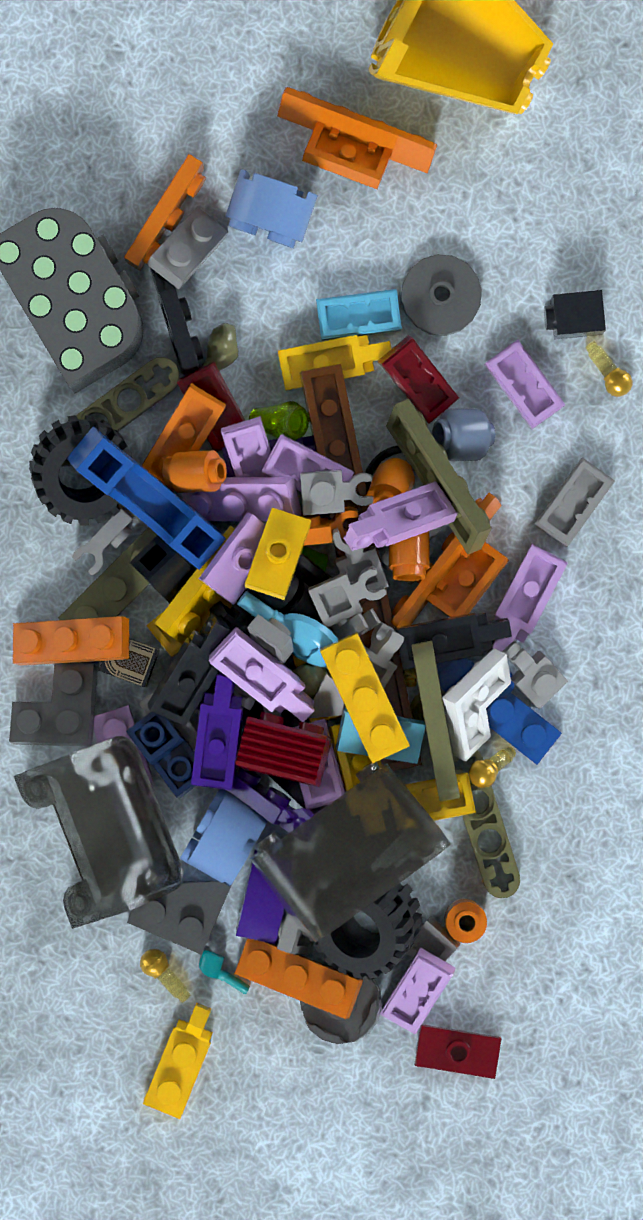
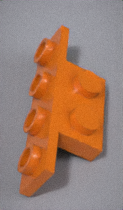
[277,87,437,190]
[391,492,509,628]

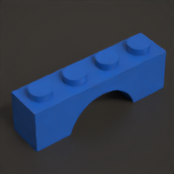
[67,426,226,570]

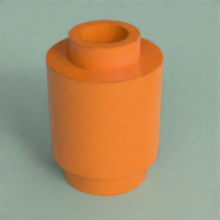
[162,450,227,493]
[366,458,415,505]
[389,531,430,581]
[444,899,487,943]

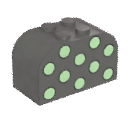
[0,208,143,393]

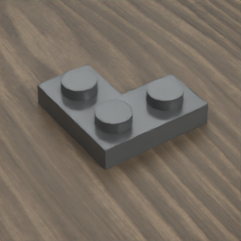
[9,663,98,747]

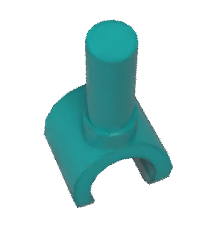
[199,950,250,995]

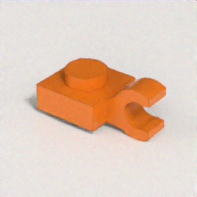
[300,507,358,546]

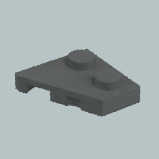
[127,881,232,955]

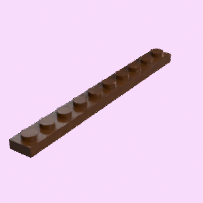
[299,364,422,773]

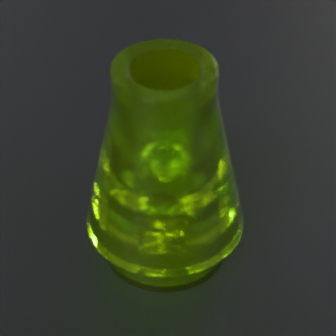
[249,401,309,441]

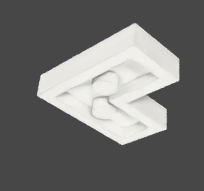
[442,648,511,762]

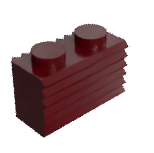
[235,712,332,788]

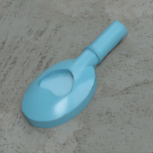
[237,591,338,668]

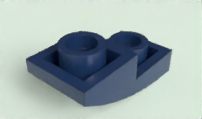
[126,711,196,799]

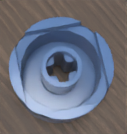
[225,169,318,249]
[180,789,268,886]

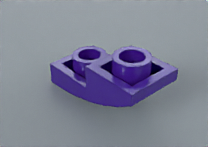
[236,850,294,944]

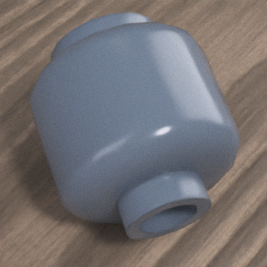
[432,408,496,461]

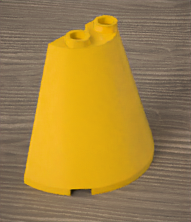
[369,0,553,115]

